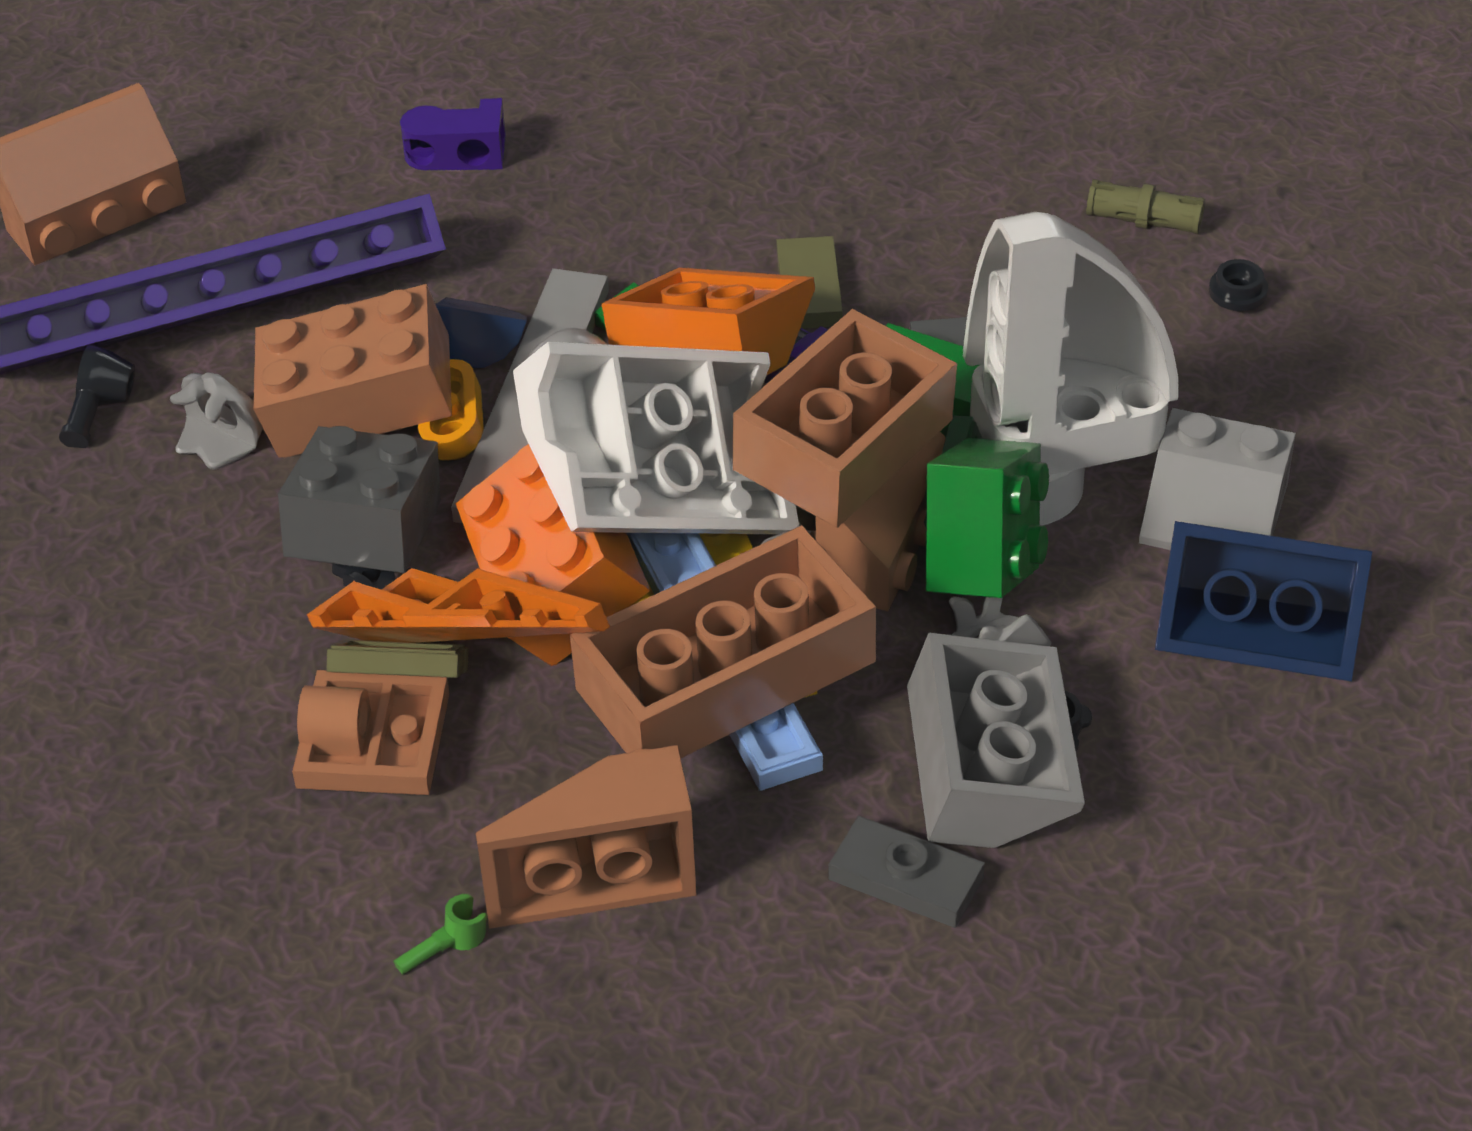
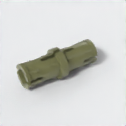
[1086,179,1205,234]

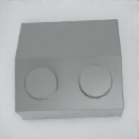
[1139,408,1296,550]

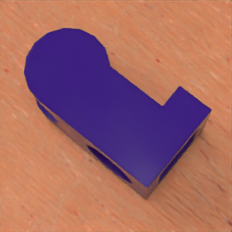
[400,98,506,170]

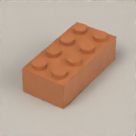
[570,525,876,759]

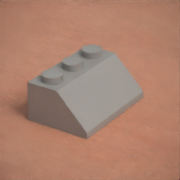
[907,633,1085,848]

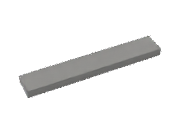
[451,268,609,523]

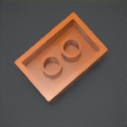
[455,444,651,666]

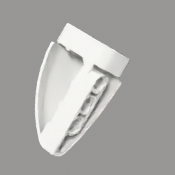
[963,212,1178,475]

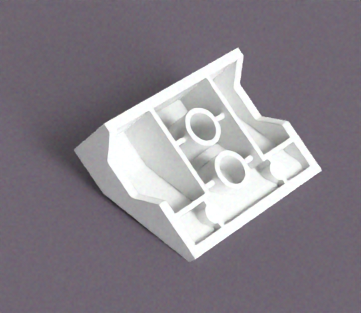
[513,342,799,534]

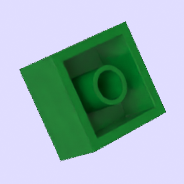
[926,438,1049,598]

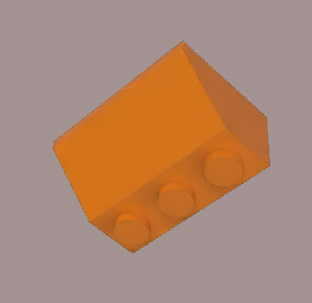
[601,267,815,375]

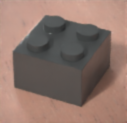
[278,426,441,573]

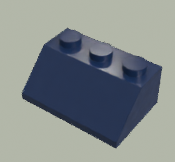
[1155,521,1373,682]

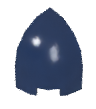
[436,297,527,368]

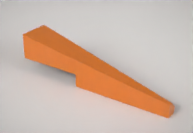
[307,568,610,643]

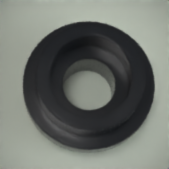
[1209,259,1268,311]

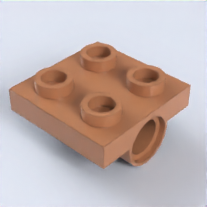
[292,670,450,795]

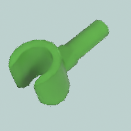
[393,894,487,975]

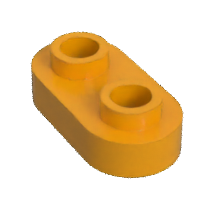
[418,359,484,460]

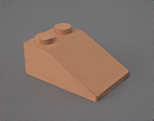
[476,745,696,929]

